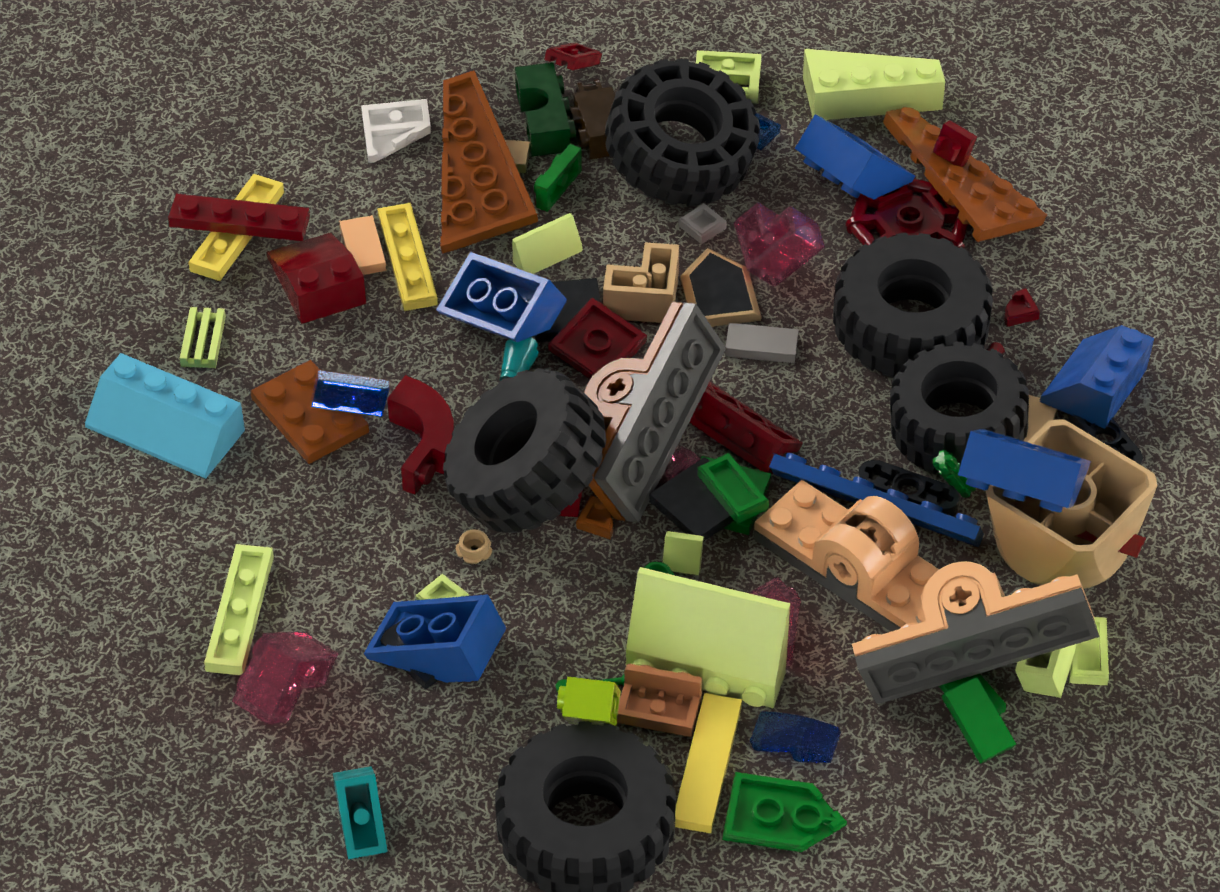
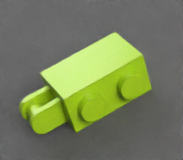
[557,677,621,726]

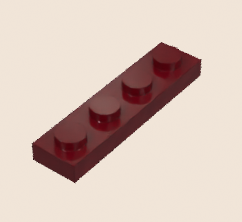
[168,193,310,242]

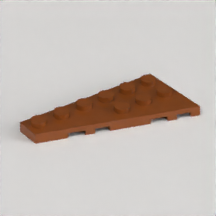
[883,107,1047,242]

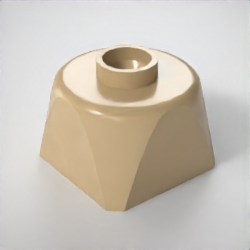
[985,419,1157,589]

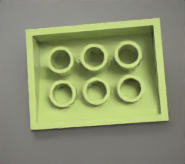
[626,567,790,708]

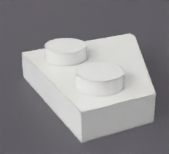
[361,99,431,163]

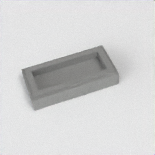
[725,323,799,363]

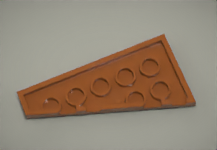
[440,70,538,253]

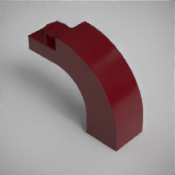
[387,375,454,495]

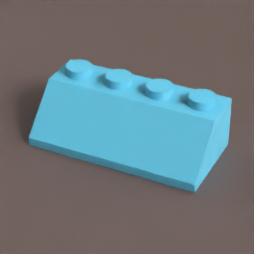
[85,353,245,479]

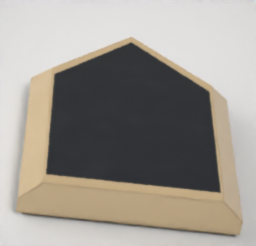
[680,248,761,327]

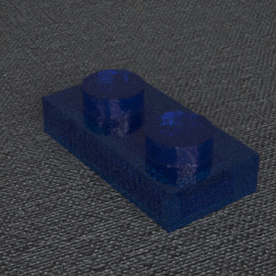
[311,370,389,417]

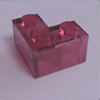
[733,202,825,287]
[232,631,339,724]

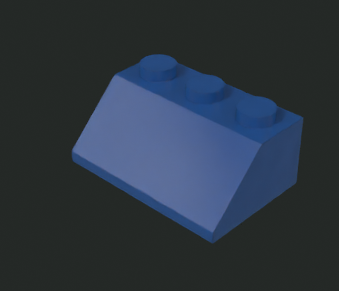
[795,114,916,200]
[436,252,567,342]
[1040,325,1154,429]
[958,429,1091,513]

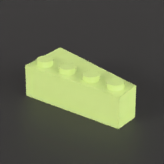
[803,49,945,120]

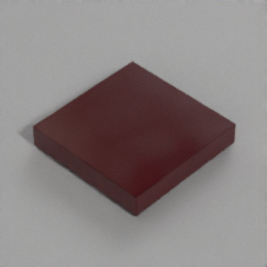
[548,297,647,379]

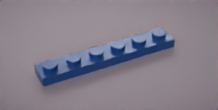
[769,453,984,547]

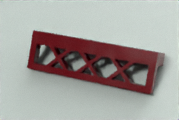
[689,382,803,474]

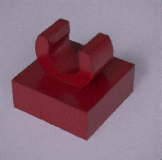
[932,120,978,167]

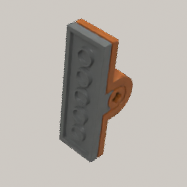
[584,302,726,523]

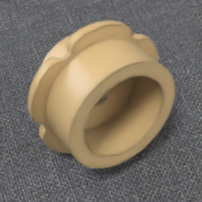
[456,530,492,564]

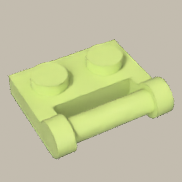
[696,50,761,104]

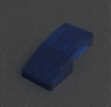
[749,711,841,763]

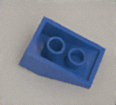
[364,594,506,683]

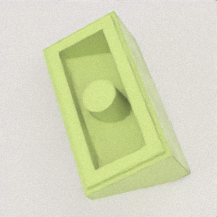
[512,213,583,274]

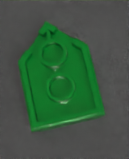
[722,772,847,852]

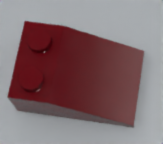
[266,232,366,324]

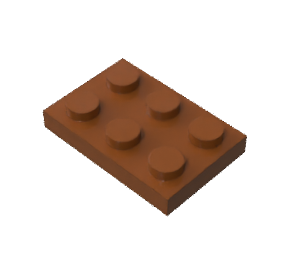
[250,359,369,464]

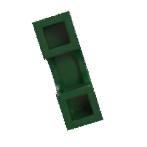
[515,62,576,157]

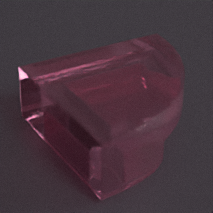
[665,446,700,480]

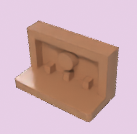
[617,664,702,737]

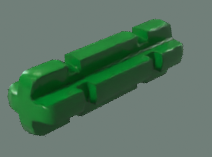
[933,450,976,498]

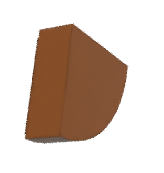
[576,496,613,539]

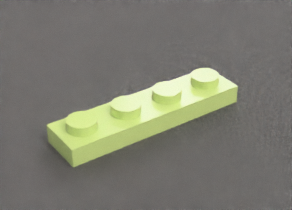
[204,544,274,676]

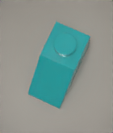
[332,766,388,859]

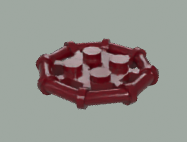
[846,179,970,248]

